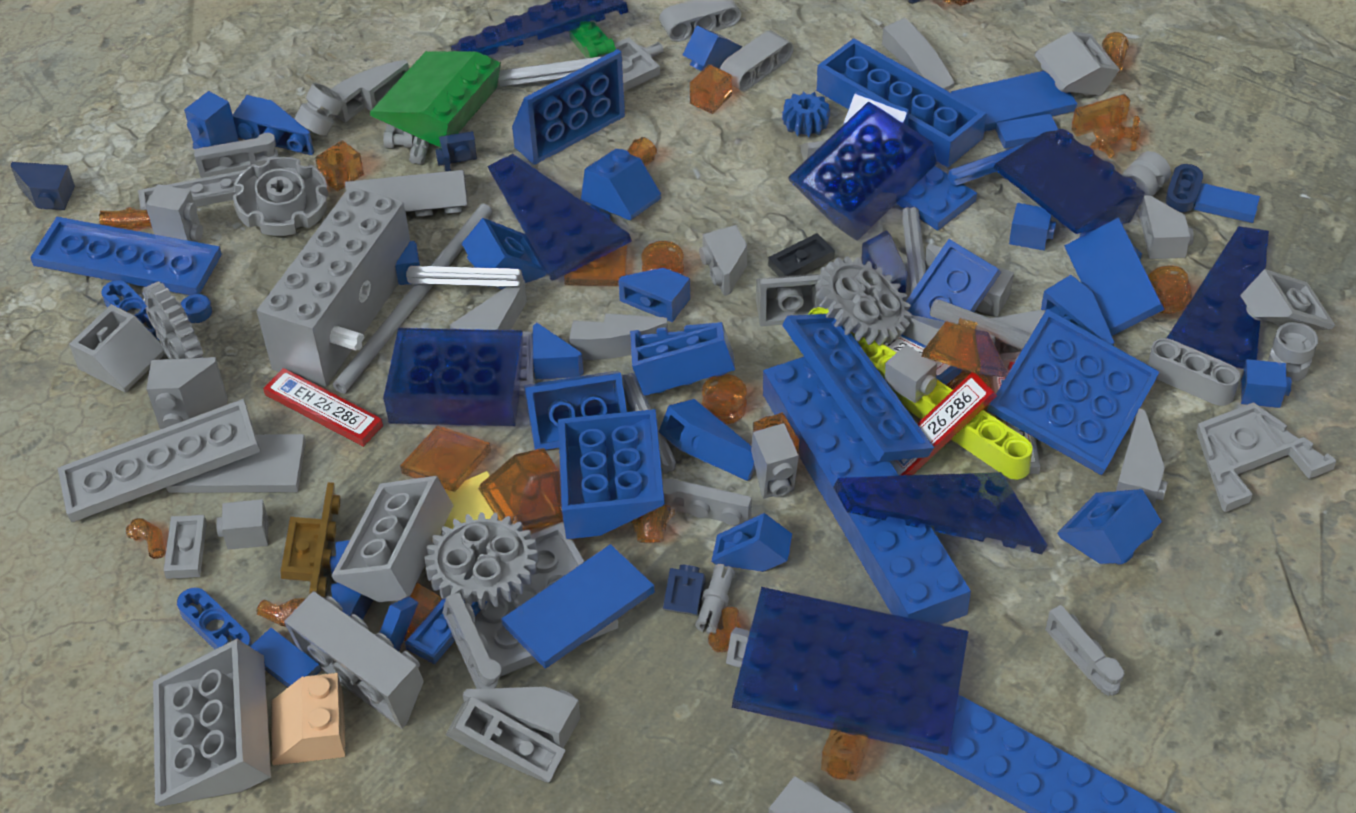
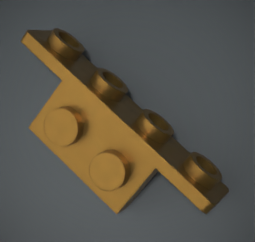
[280,482,341,597]

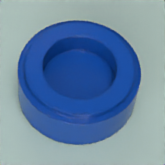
[181,294,212,323]

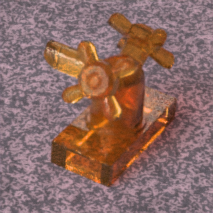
[1071,94,1141,158]

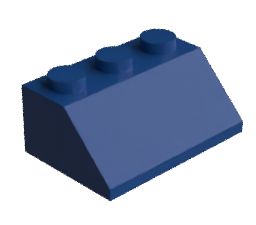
[524,370,627,451]

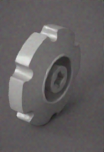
[233,157,328,236]

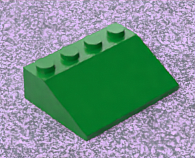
[370,51,501,147]

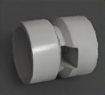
[295,83,346,136]
[1116,151,1171,206]
[1268,322,1318,382]

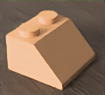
[272,673,345,766]

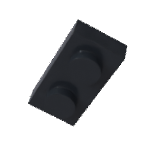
[768,233,835,277]

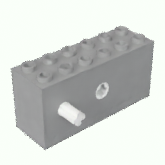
[257,186,410,387]

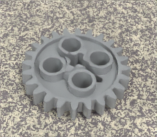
[815,256,912,346]
[142,281,203,359]
[425,512,538,609]

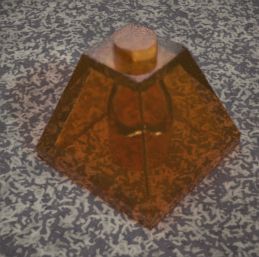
[921,318,1008,378]
[479,448,564,531]

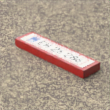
[263,368,383,447]
[890,371,997,483]

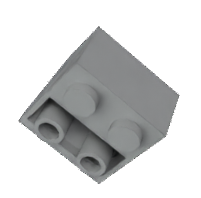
[1034,31,1120,96]
[69,304,165,393]

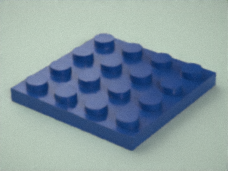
[987,309,1160,476]

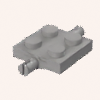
[584,37,664,91]

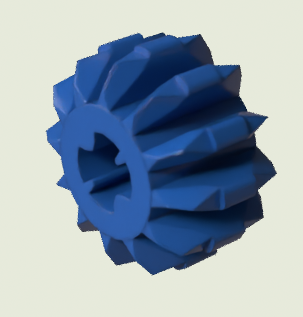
[782,91,830,138]

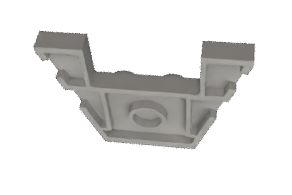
[1196,402,1337,512]

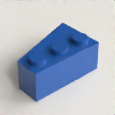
[630,322,735,396]

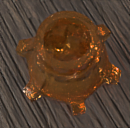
[630,505,675,543]

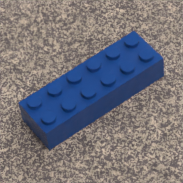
[816,38,987,168]

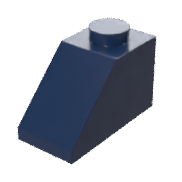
[10,162,75,210]

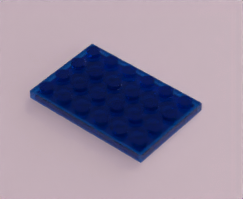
[732,587,969,755]

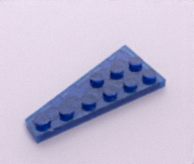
[487,154,632,281]

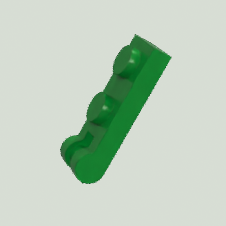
[568,21,616,58]

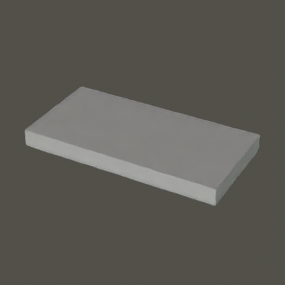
[166,434,306,493]

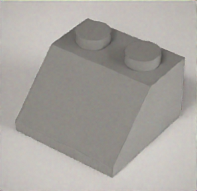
[1240,269,1335,330]
[756,274,822,326]
[147,357,228,429]

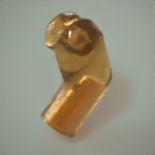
[126,518,166,559]
[257,598,305,627]
[708,607,741,653]

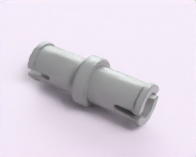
[695,564,735,634]

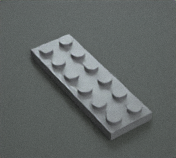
[58,399,261,522]

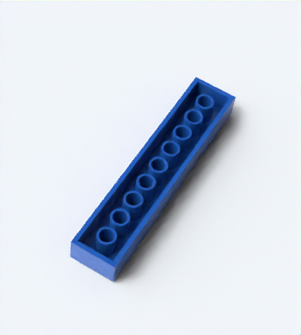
[763,357,971,634]

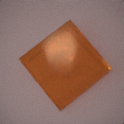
[564,235,628,286]
[400,425,492,492]

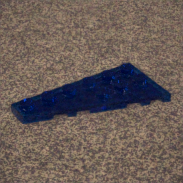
[450,0,629,56]
[1167,226,1269,369]
[833,472,1048,555]

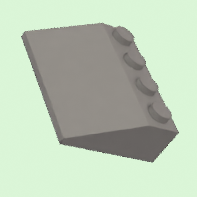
[153,639,271,807]

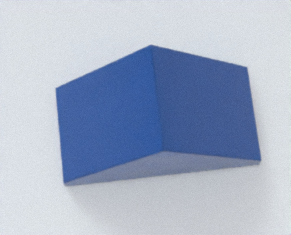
[533,323,584,380]

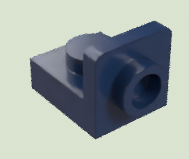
[435,131,477,172]
[663,564,706,616]

